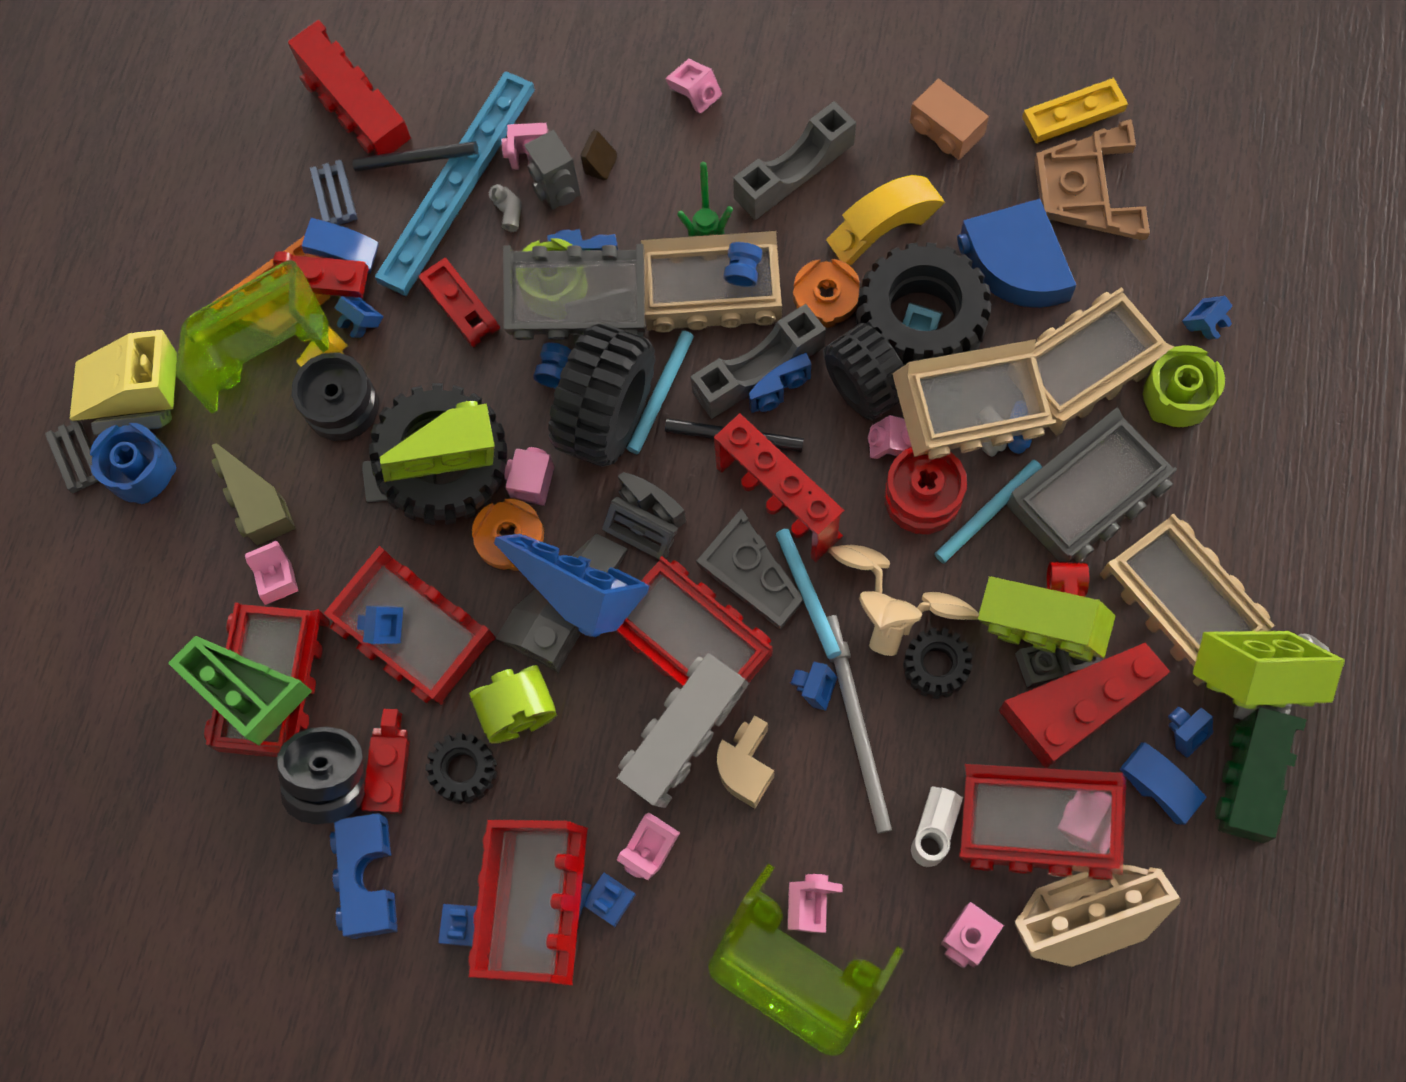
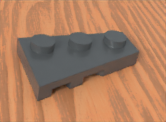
[696,508,803,630]

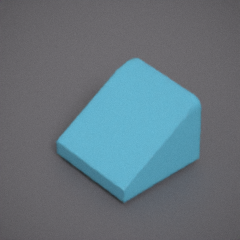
[903,303,943,331]

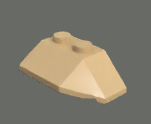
[1015,865,1180,967]

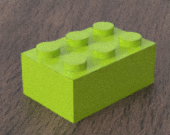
[978,576,1116,662]
[1193,631,1345,709]

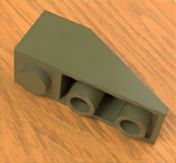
[212,443,296,546]

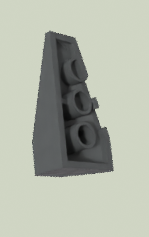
[495,533,628,673]

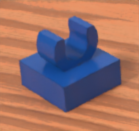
[1182,296,1233,340]
[335,297,384,338]
[357,606,404,644]
[791,661,838,711]
[1168,706,1213,758]
[584,872,636,927]
[438,904,477,946]

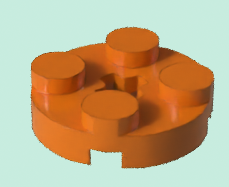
[793,259,860,328]
[472,498,544,571]

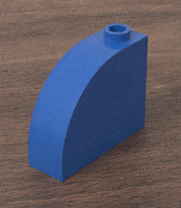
[957,199,1076,308]

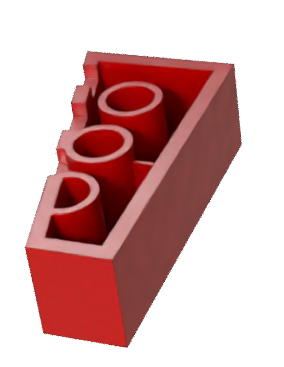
[288,19,412,155]
[998,643,1170,768]

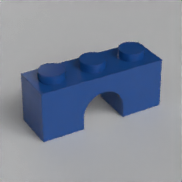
[330,813,398,939]

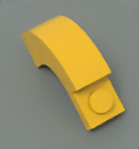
[826,175,945,266]

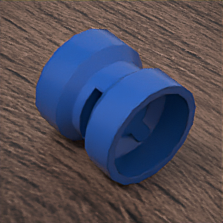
[723,242,763,287]
[533,343,571,389]

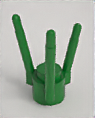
[677,162,733,237]

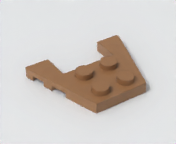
[1034,120,1150,240]

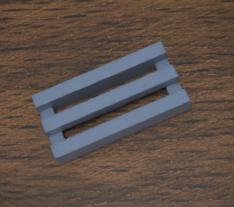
[310,160,358,225]

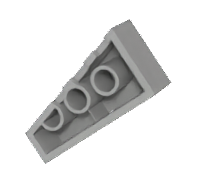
[617,652,749,808]

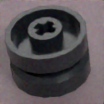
[292,352,379,441]
[277,727,365,825]

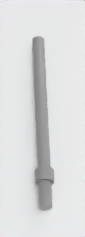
[826,615,892,834]

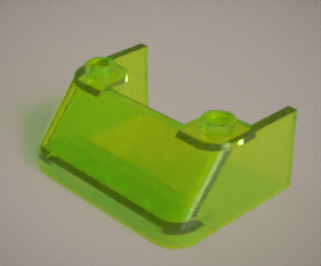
[176,260,329,414]
[709,863,904,1056]

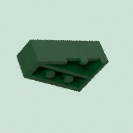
[1215,707,1307,844]

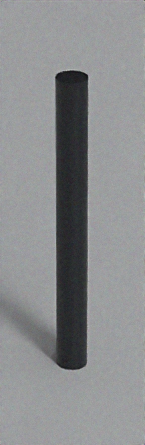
[352,141,479,172]
[665,418,804,452]

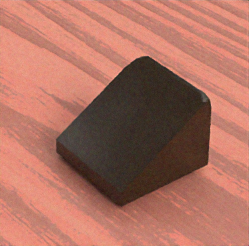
[580,130,617,180]

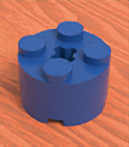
[90,423,176,504]

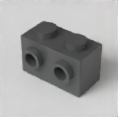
[524,129,581,210]

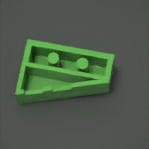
[168,636,312,746]

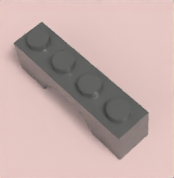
[733,101,856,220]
[691,304,826,419]

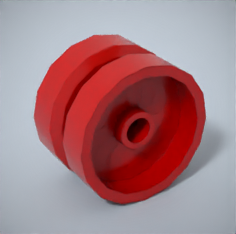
[884,447,967,534]

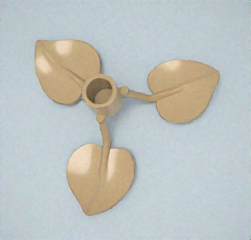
[828,545,979,656]

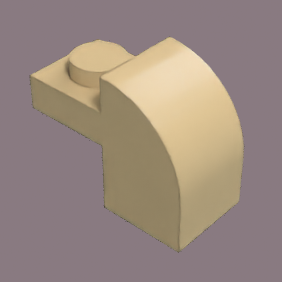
[717,716,774,809]

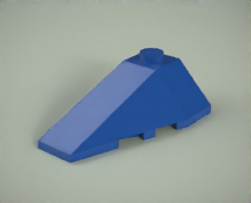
[494,534,650,637]

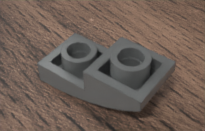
[618,472,686,528]
[1015,646,1102,688]

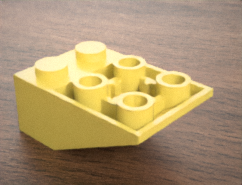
[70,330,177,421]

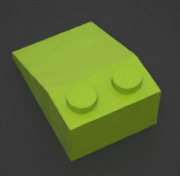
[380,401,495,482]

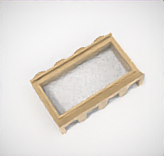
[641,231,782,332]
[1006,287,1174,436]
[892,339,1057,459]
[1100,514,1275,687]

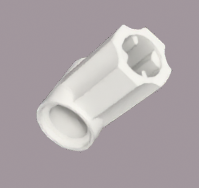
[911,786,963,867]

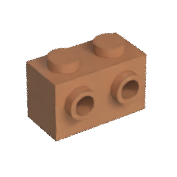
[910,78,989,160]

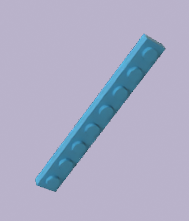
[375,71,535,296]

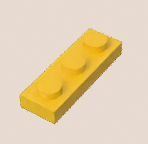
[1022,78,1128,143]

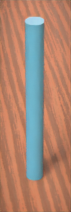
[627,331,694,454]
[934,459,1042,564]
[776,529,841,659]

